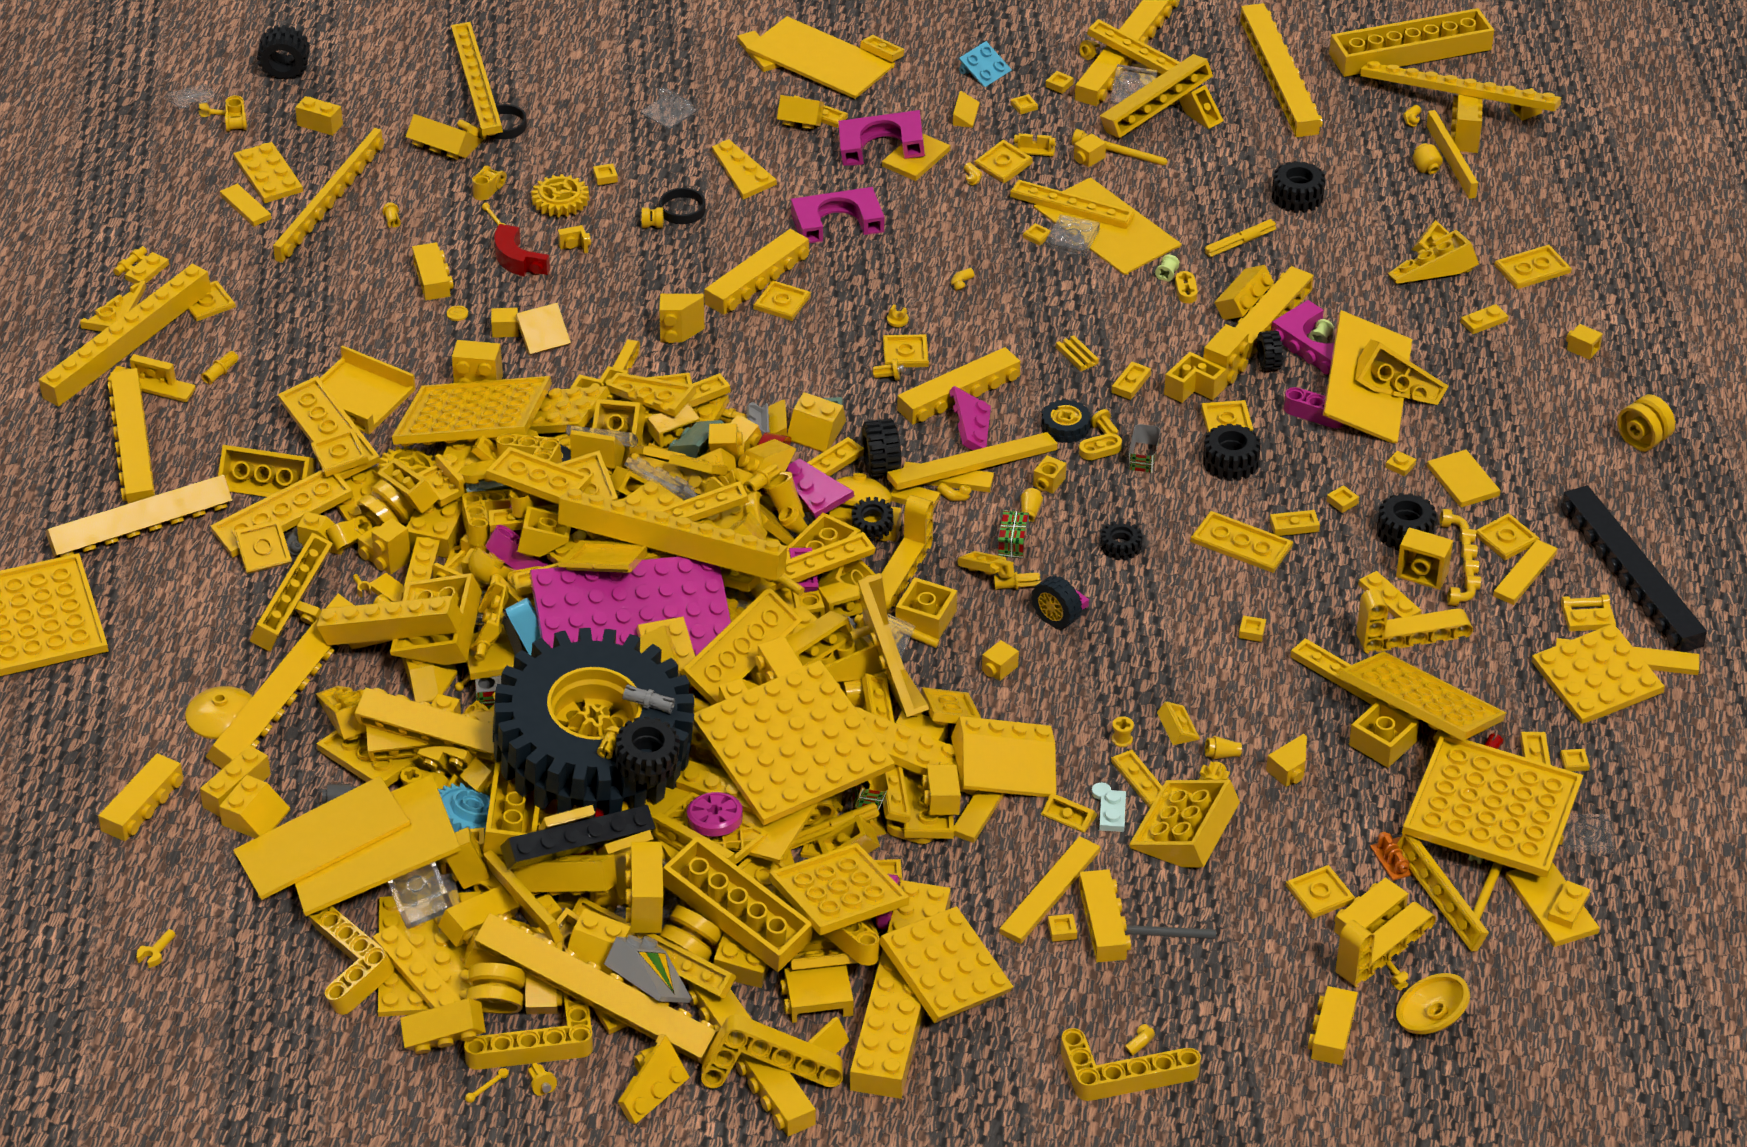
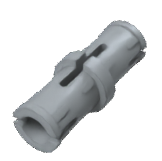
[623,684,675,714]

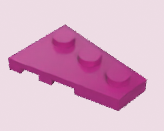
[949,386,991,450]
[785,458,855,519]

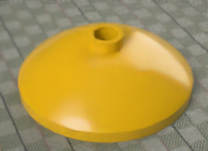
[836,473,892,506]
[185,686,253,739]
[1396,973,1470,1034]

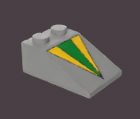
[604,935,691,1003]

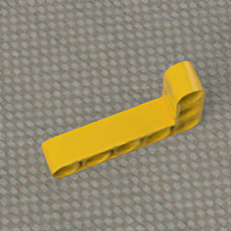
[496,434,562,518]
[462,489,556,546]
[881,495,934,613]
[1356,589,1473,654]
[1335,902,1436,988]
[308,906,394,1015]
[792,906,879,966]
[464,993,593,1070]
[701,1014,843,1088]
[1061,1028,1201,1101]

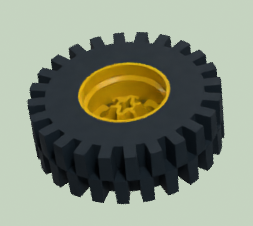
[493,628,694,818]

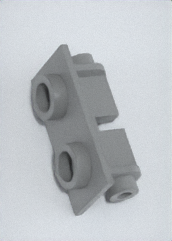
[746,402,770,436]

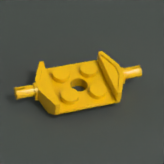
[470,575,509,661]

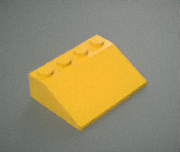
[390,573,482,665]
[951,716,1056,797]
[1129,780,1240,868]

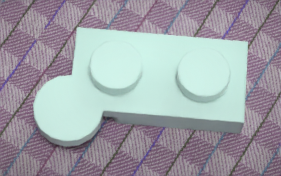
[1092,782,1126,832]

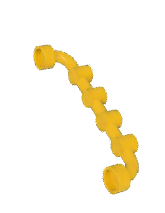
[1439,509,1481,606]

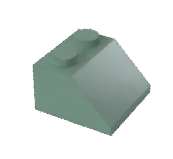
[668,420,724,458]

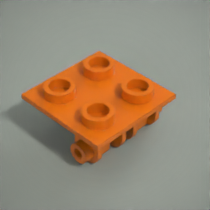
[1370,832,1421,881]

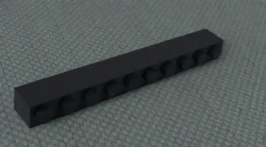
[1561,485,1707,652]

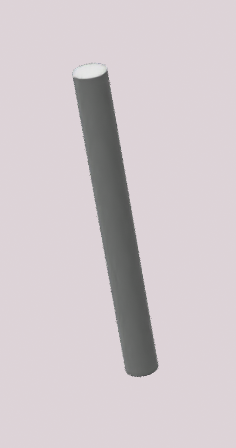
[1125,925,1216,939]

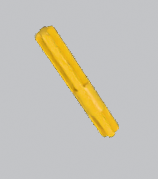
[1205,219,1276,257]
[790,802,879,850]

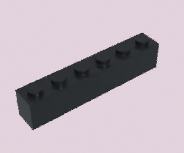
[500,805,655,870]

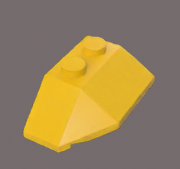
[401,657,457,703]

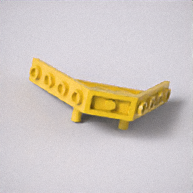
[849,573,929,717]

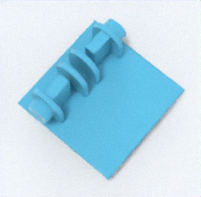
[959,41,1012,87]

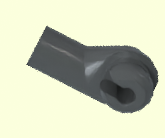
[286,527,303,556]

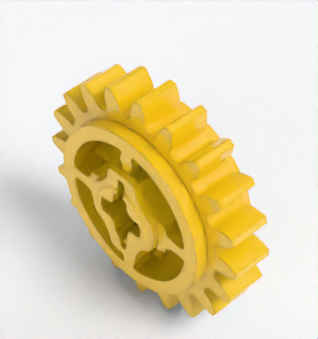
[531,174,589,218]
[378,446,436,480]

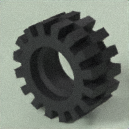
[1257,331,1283,371]
[852,497,894,541]
[1100,520,1142,560]

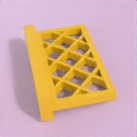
[652,792,768,865]

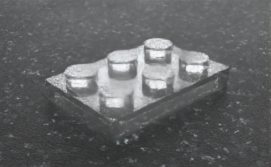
[624,457,698,500]

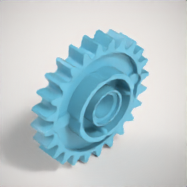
[438,783,491,832]

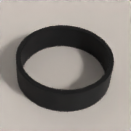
[488,104,527,140]
[659,188,706,225]

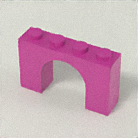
[838,110,925,166]
[791,187,885,243]
[1271,300,1334,375]

